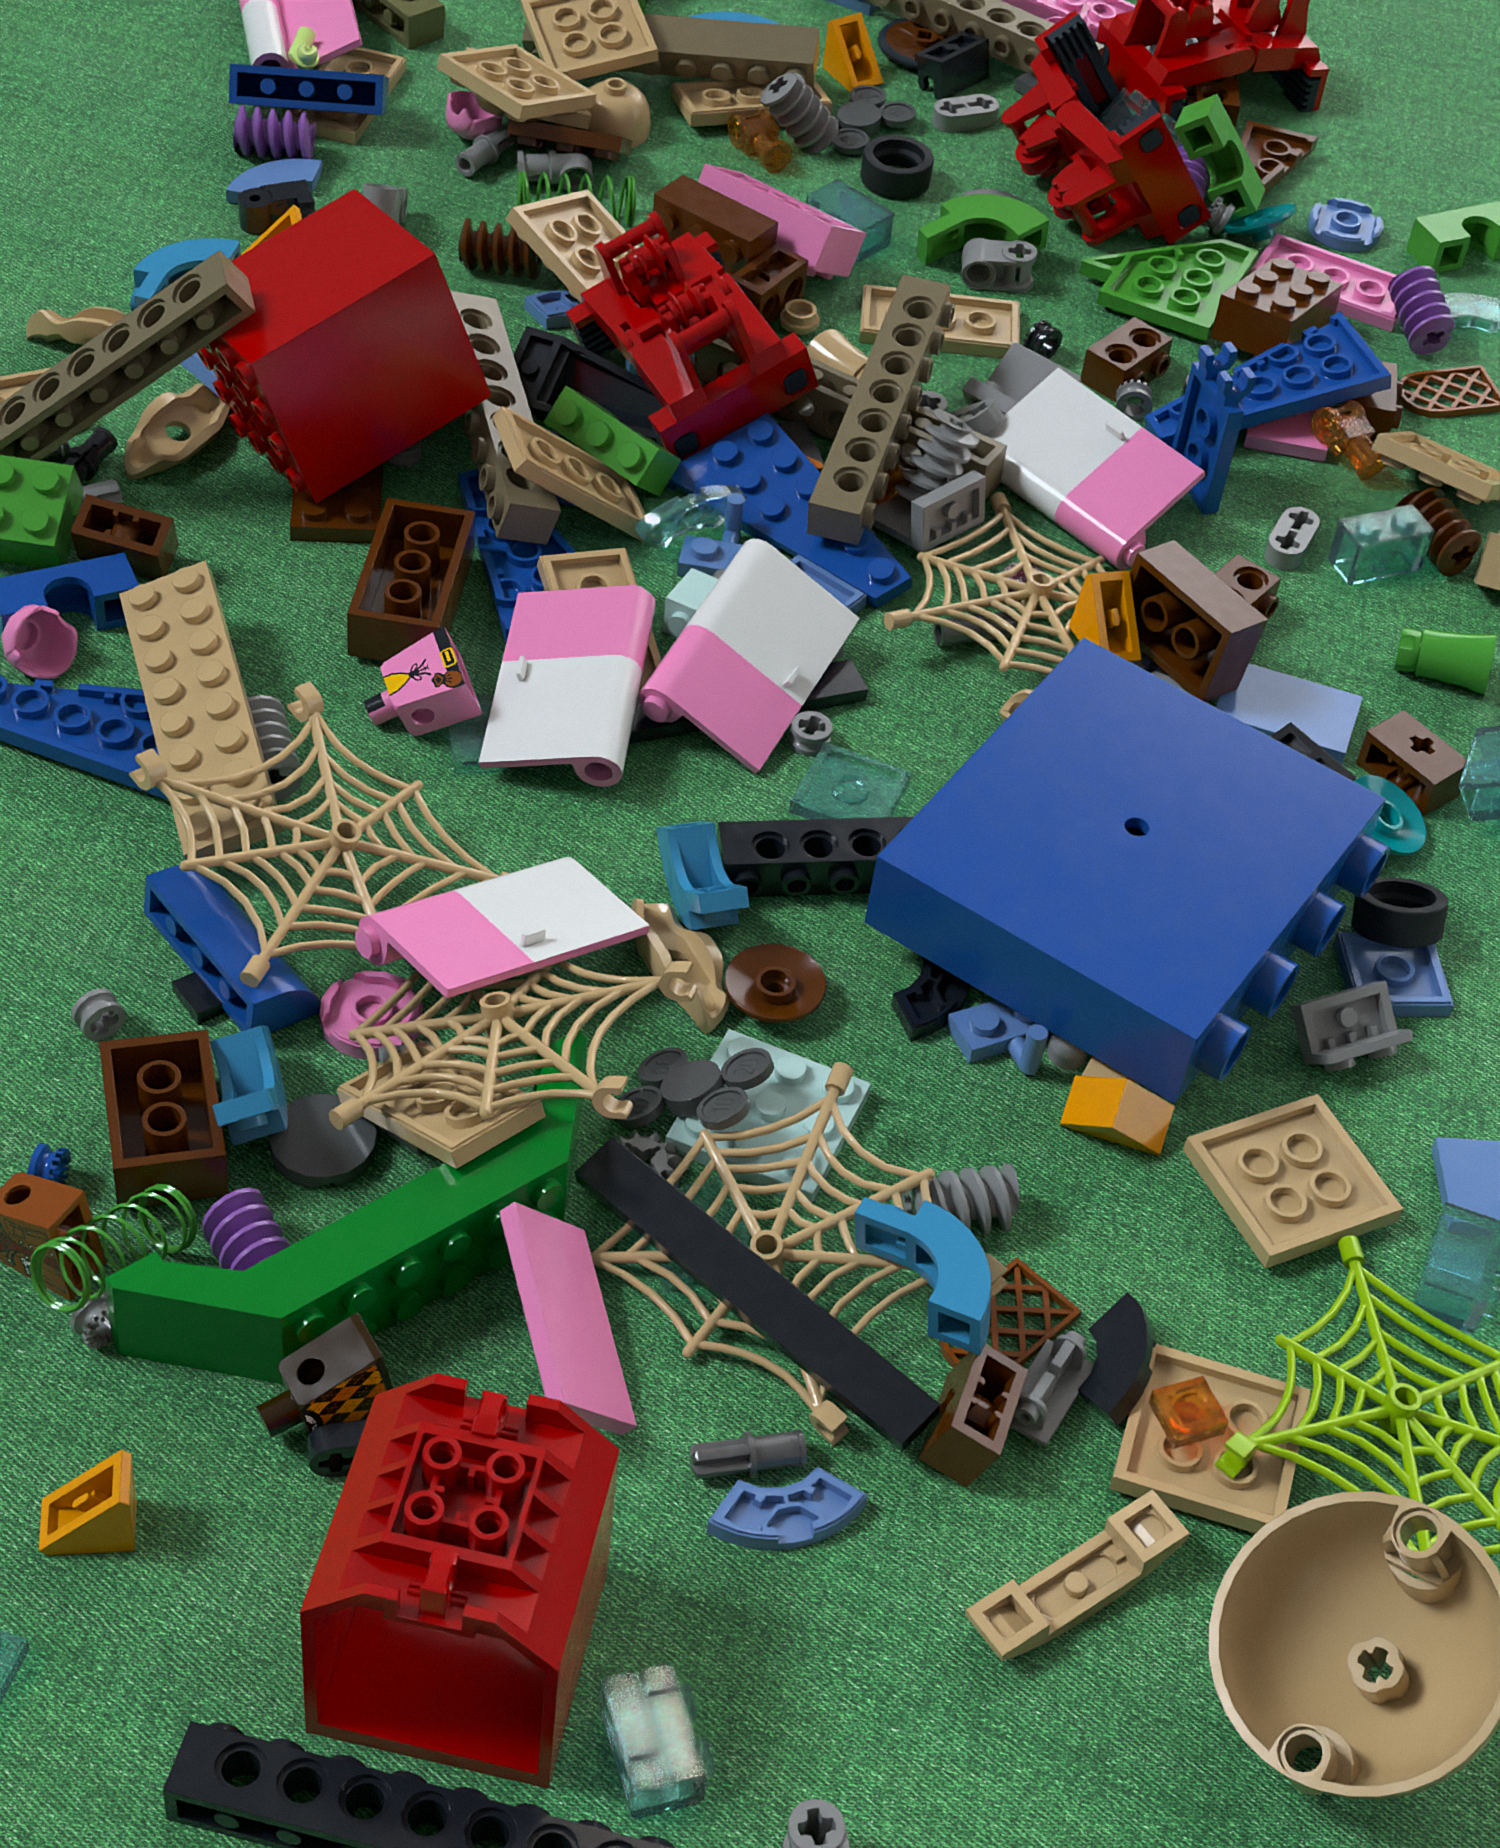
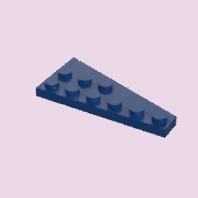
[1145,311,1391,448]
[0,675,168,800]

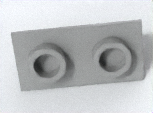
[1010,1331,1094,1447]

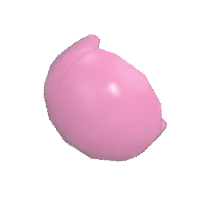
[445,91,503,141]
[1,604,78,679]

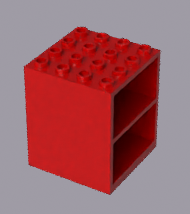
[197,189,492,504]

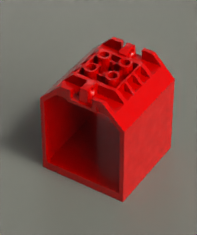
[300,1373,620,1789]

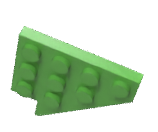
[1080,239,1259,341]

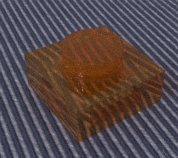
[1148,1376,1229,1449]

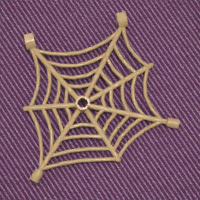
[883,492,1106,675]
[129,681,509,988]
[329,960,697,1130]
[591,1062,1008,1447]

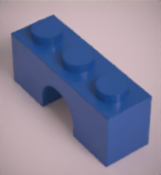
[0,552,139,636]

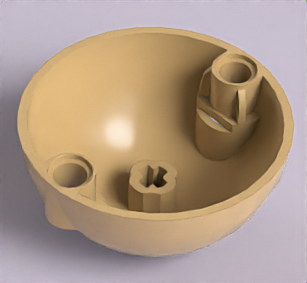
[1209,1491,1500,1800]

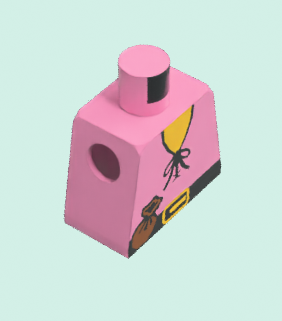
[364,626,483,736]

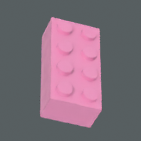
[698,164,867,280]

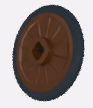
[878,18,948,70]

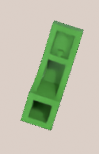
[916,194,1050,266]

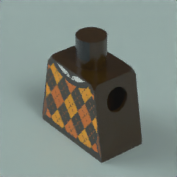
[256,1313,393,1438]

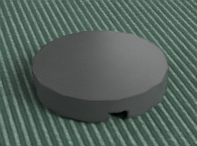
[268,1093,377,1189]

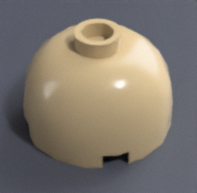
[579,77,650,148]

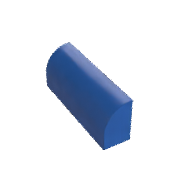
[229,64,389,115]
[144,865,321,1033]

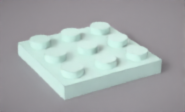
[665,1029,871,1203]

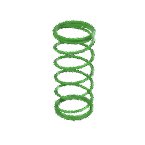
[517,170,636,227]
[30,1184,197,1313]

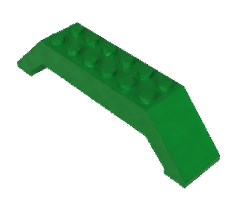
[104,1030,587,1385]

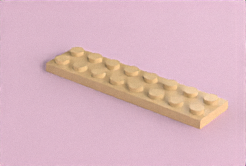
[119,560,284,860]

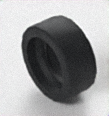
[860,135,934,199]
[1351,877,1448,948]

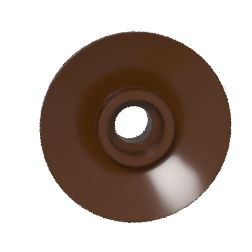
[725,943,826,1023]

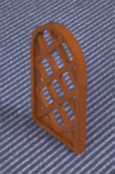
[1400,365,1500,418]
[939,1257,1082,1368]

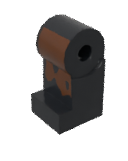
[238,179,315,235]

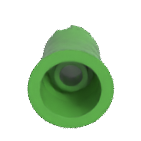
[1394,627,1497,695]

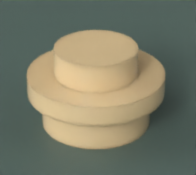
[779,299,820,336]

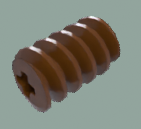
[458,218,543,280]
[1394,487,1482,577]

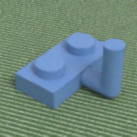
[677,493,745,577]
[946,1000,1053,1075]

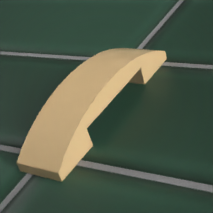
[965,1489,1190,1661]

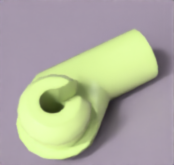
[288,26,319,70]

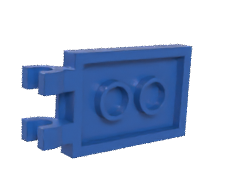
[1172,341,1257,515]

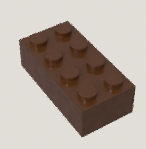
[347,498,475,661]

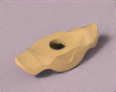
[26,306,127,344]
[124,383,231,480]
[631,898,730,1036]

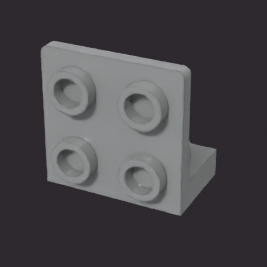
[962,343,1082,415]
[873,470,986,553]

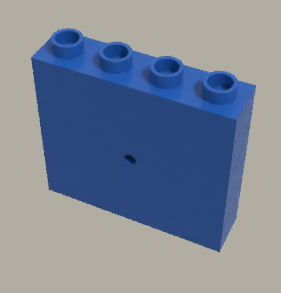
[864,637,1391,1104]

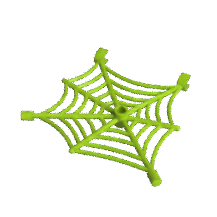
[1214,1235,1500,1555]

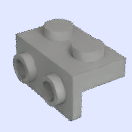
[1291,981,1414,1072]

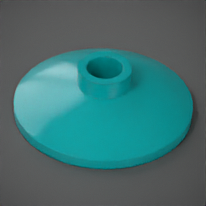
[1223,204,1297,242]
[1354,775,1426,856]

